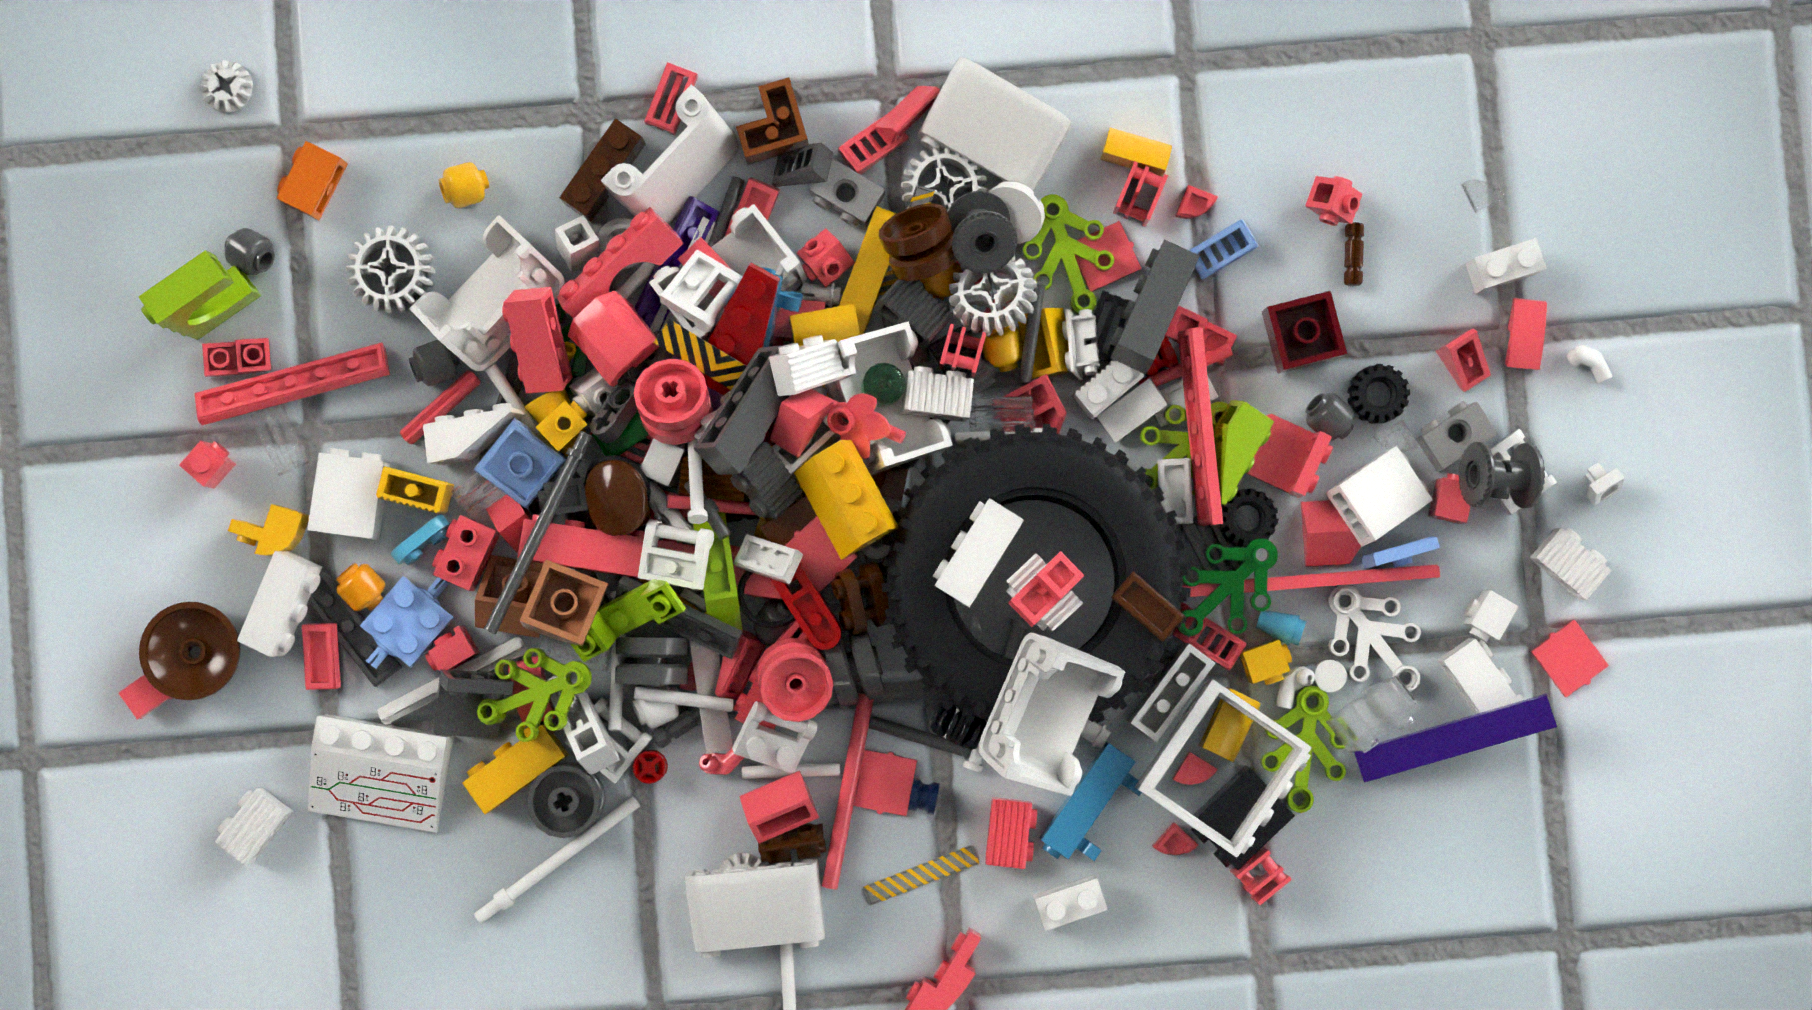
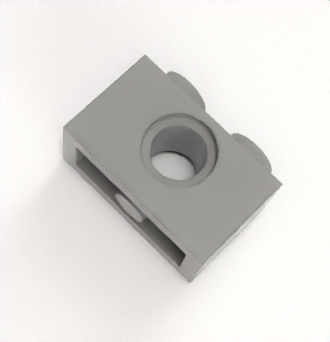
[809,158,885,228]
[1416,401,1498,471]

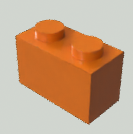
[277,141,348,221]

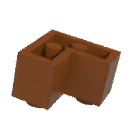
[736,77,809,165]

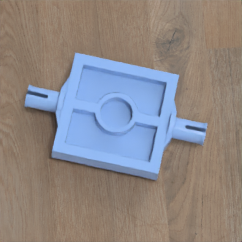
[360,576,455,669]

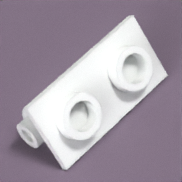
[1062,309,1100,380]

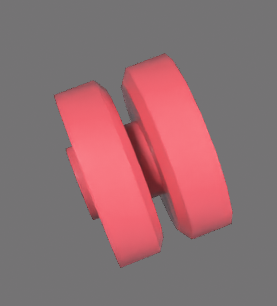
[633,359,713,445]
[756,638,833,722]

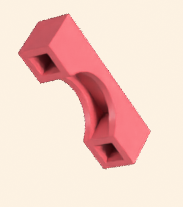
[557,207,684,319]

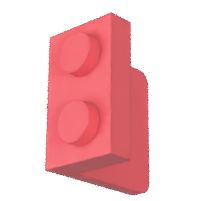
[1246,414,1333,498]

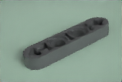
[590,330,674,443]

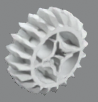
[901,147,988,213]
[346,226,435,314]
[949,256,1037,337]

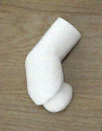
[1567,345,1613,383]
[1276,666,1315,709]

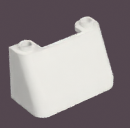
[917,57,1071,192]
[601,84,738,225]
[649,204,807,342]
[410,215,565,371]
[825,321,952,475]
[979,632,1125,796]
[684,858,826,958]

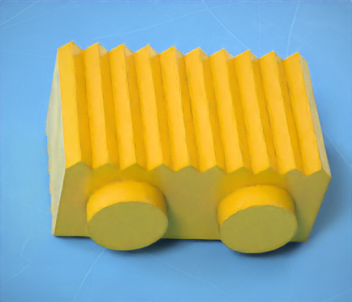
[376,466,454,515]

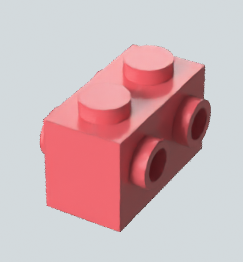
[432,515,500,591]

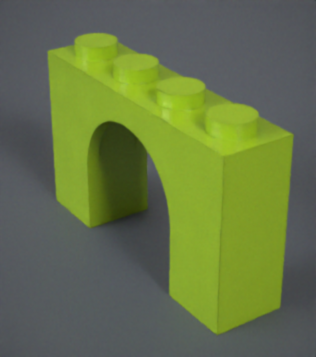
[138,250,261,340]

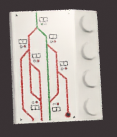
[308,714,454,833]

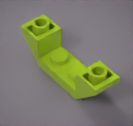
[693,512,743,631]
[570,579,686,662]

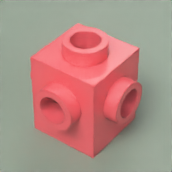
[1305,176,1362,226]
[796,228,855,288]

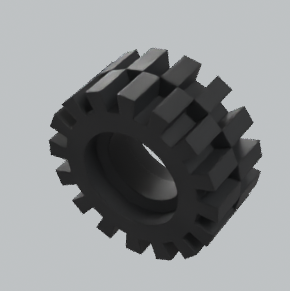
[1347,364,1410,424]
[1219,488,1279,548]

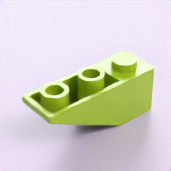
[1214,400,1275,506]

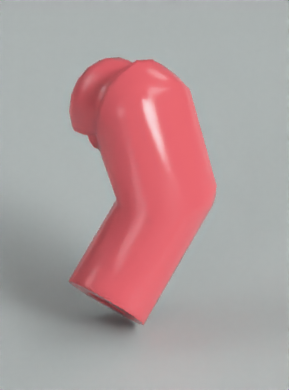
[699,748,745,775]

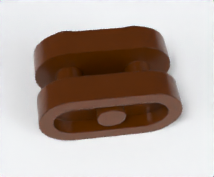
[831,561,889,635]

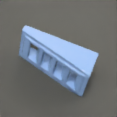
[1189,219,1259,280]

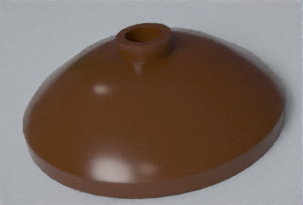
[139,602,241,700]

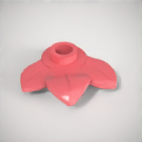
[827,393,891,459]

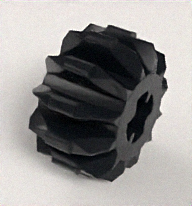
[930,702,987,750]

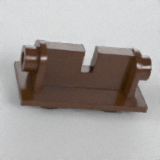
[758,823,827,865]

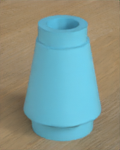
[1256,611,1307,646]

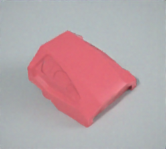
[568,291,658,387]

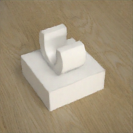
[1585,463,1625,506]

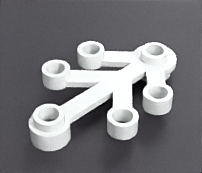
[1328,585,1421,692]

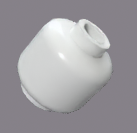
[632,685,679,728]

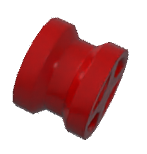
[633,750,668,784]

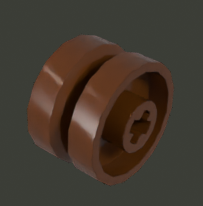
[879,203,957,281]

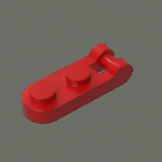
[770,562,842,650]

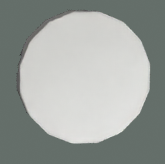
[988,182,1045,244]

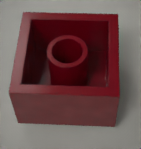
[1262,291,1347,374]

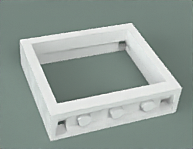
[1135,678,1312,857]

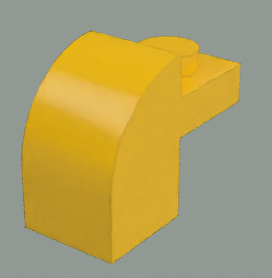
[228,504,309,556]

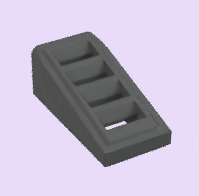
[771,143,833,187]

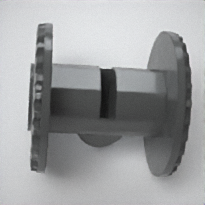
[948,191,1017,273]
[1458,442,1545,508]

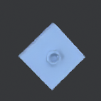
[474,417,567,509]
[1361,536,1440,569]

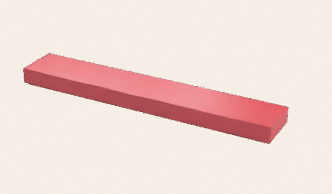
[1178,327,1223,526]
[194,343,390,425]

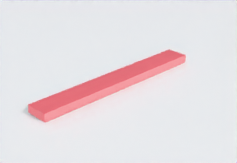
[1182,564,1440,597]

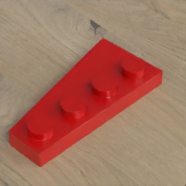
[700,262,780,395]

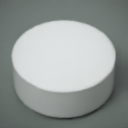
[1313,660,1347,692]

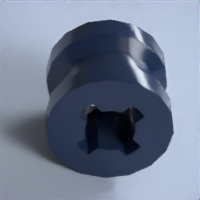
[908,778,940,815]

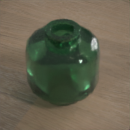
[861,362,906,408]

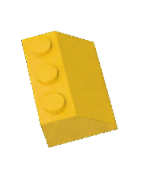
[794,440,899,560]

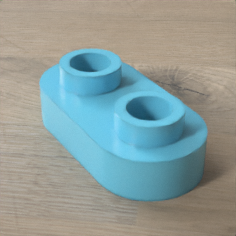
[391,514,450,566]

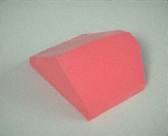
[992,374,1067,434]
[1301,500,1361,567]

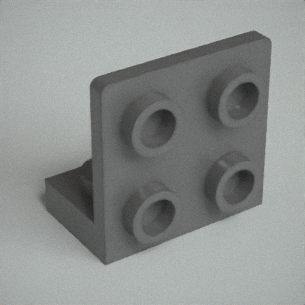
[433,669,514,738]

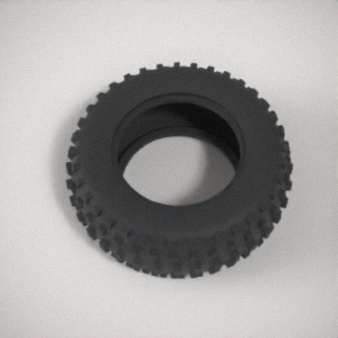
[879,424,1191,724]

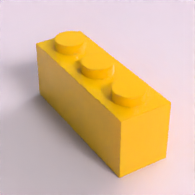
[462,724,570,815]

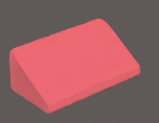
[875,86,940,143]

